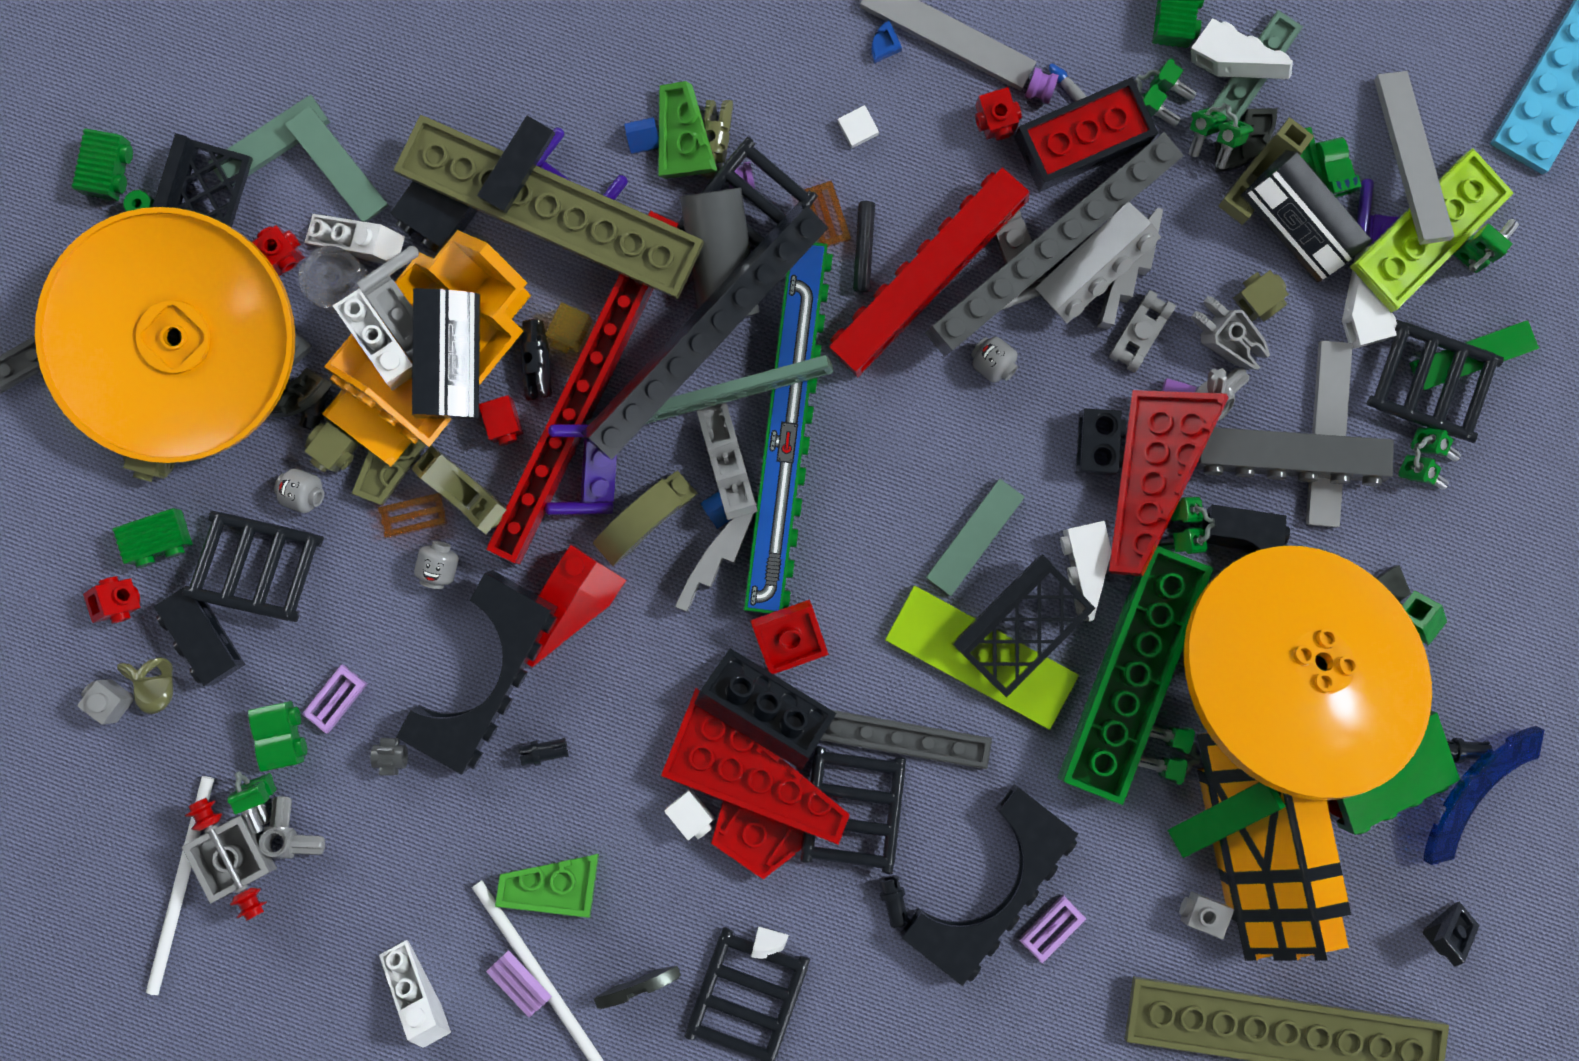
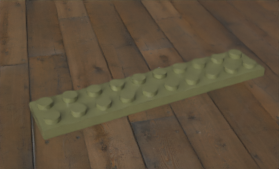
[394,114,704,300]
[1124,976,1449,1061]

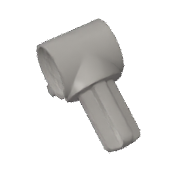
[1196,368,1250,421]
[259,796,325,859]

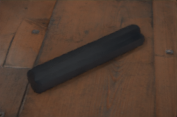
[853,201,875,292]

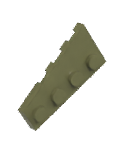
[351,440,427,505]

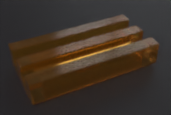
[804,180,851,246]
[378,493,448,538]

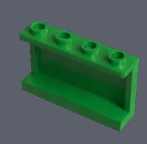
[1336,711,1460,835]

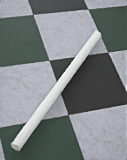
[146,776,215,995]
[471,880,604,1061]

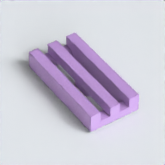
[302,665,368,733]
[1019,895,1086,963]
[486,950,552,1018]

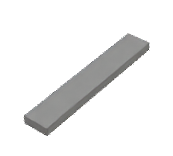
[860,0,1037,91]
[1374,71,1454,245]
[1306,341,1353,528]

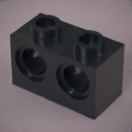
[1075,408,1126,476]

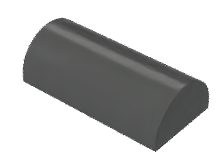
[679,187,759,316]

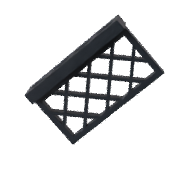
[152,133,253,227]
[951,554,1096,698]

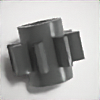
[370,738,408,776]

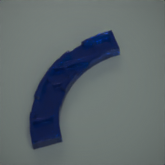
[1423,726,1545,865]

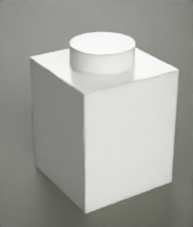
[664,788,714,841]

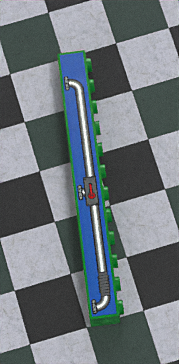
[744,242,833,614]

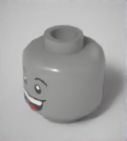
[971,336,1018,383]
[274,468,324,513]
[414,541,459,589]

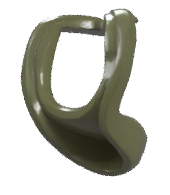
[117,657,173,714]

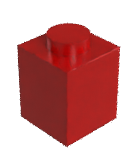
[479,395,524,446]

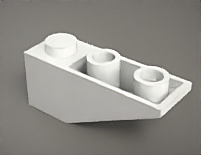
[1191,18,1293,79]
[304,214,405,264]
[1342,246,1397,349]
[333,288,413,390]
[1060,521,1112,621]
[379,940,451,1048]

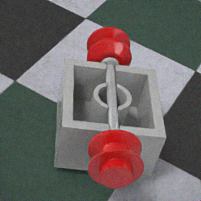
[181,798,277,921]

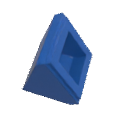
[624,117,659,154]
[700,491,732,529]

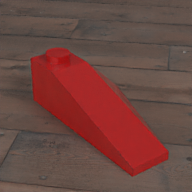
[527,545,627,667]

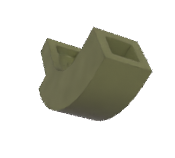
[1218,117,1314,225]
[411,445,506,534]
[593,470,698,566]

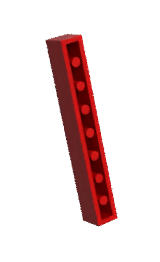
[829,167,1030,377]

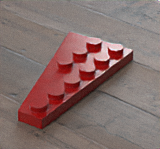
[1109,390,1229,576]
[661,688,850,845]

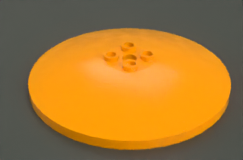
[35,207,295,463]
[1184,546,1432,800]

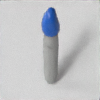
[1049,63,1087,102]

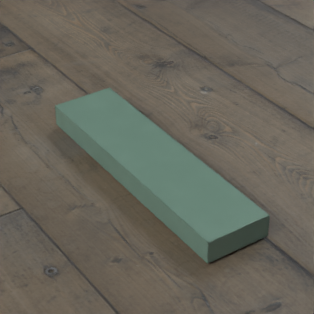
[1210,10,1303,123]
[208,95,331,189]
[285,105,389,222]
[925,479,1024,596]

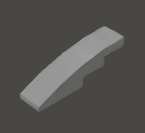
[1097,208,1163,330]
[697,403,757,520]
[675,504,757,612]

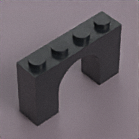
[1202,504,1290,554]

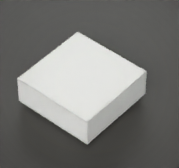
[838,105,879,149]

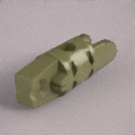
[701,100,733,180]

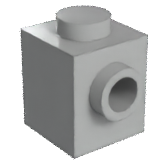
[77,679,135,725]
[1179,891,1234,939]

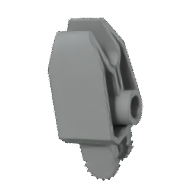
[1191,296,1270,370]

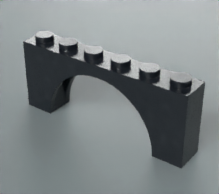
[396,570,558,775]
[900,784,1078,986]

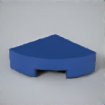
[871,21,902,63]

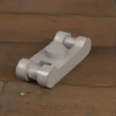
[1108,290,1176,373]

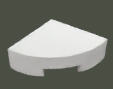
[751,927,789,959]

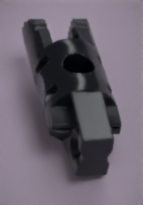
[521,319,552,401]

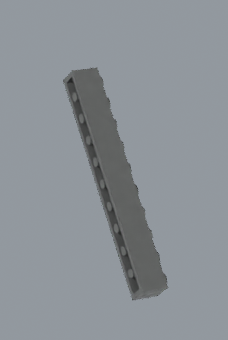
[925,132,1184,357]

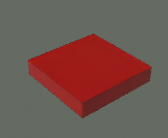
[750,599,829,674]

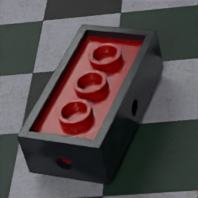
[1014,77,1158,192]

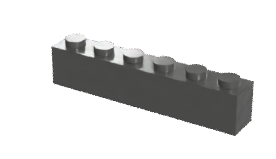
[1195,427,1394,486]

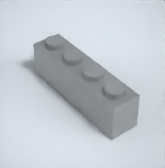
[1035,201,1161,323]

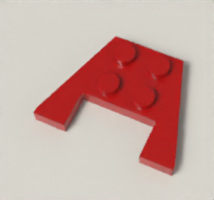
[711,801,817,880]

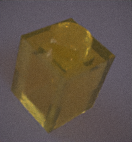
[545,302,593,354]

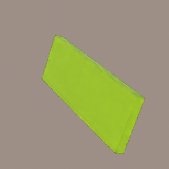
[1350,148,1514,313]
[885,585,1079,730]

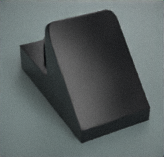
[1422,901,1480,967]

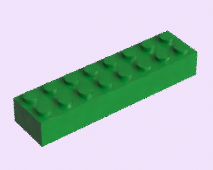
[1057,546,1213,805]

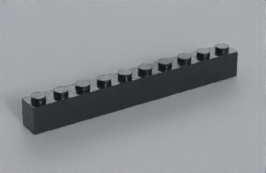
[581,205,828,460]

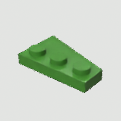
[658,81,718,179]
[495,854,599,918]

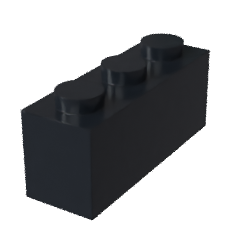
[154,587,246,686]

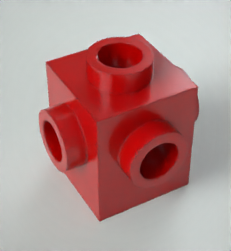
[975,87,1022,141]
[252,225,305,275]
[83,576,141,624]

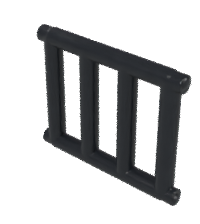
[678,137,818,247]
[1367,320,1504,443]
[182,511,324,622]
[800,746,906,874]
[684,927,810,1061]

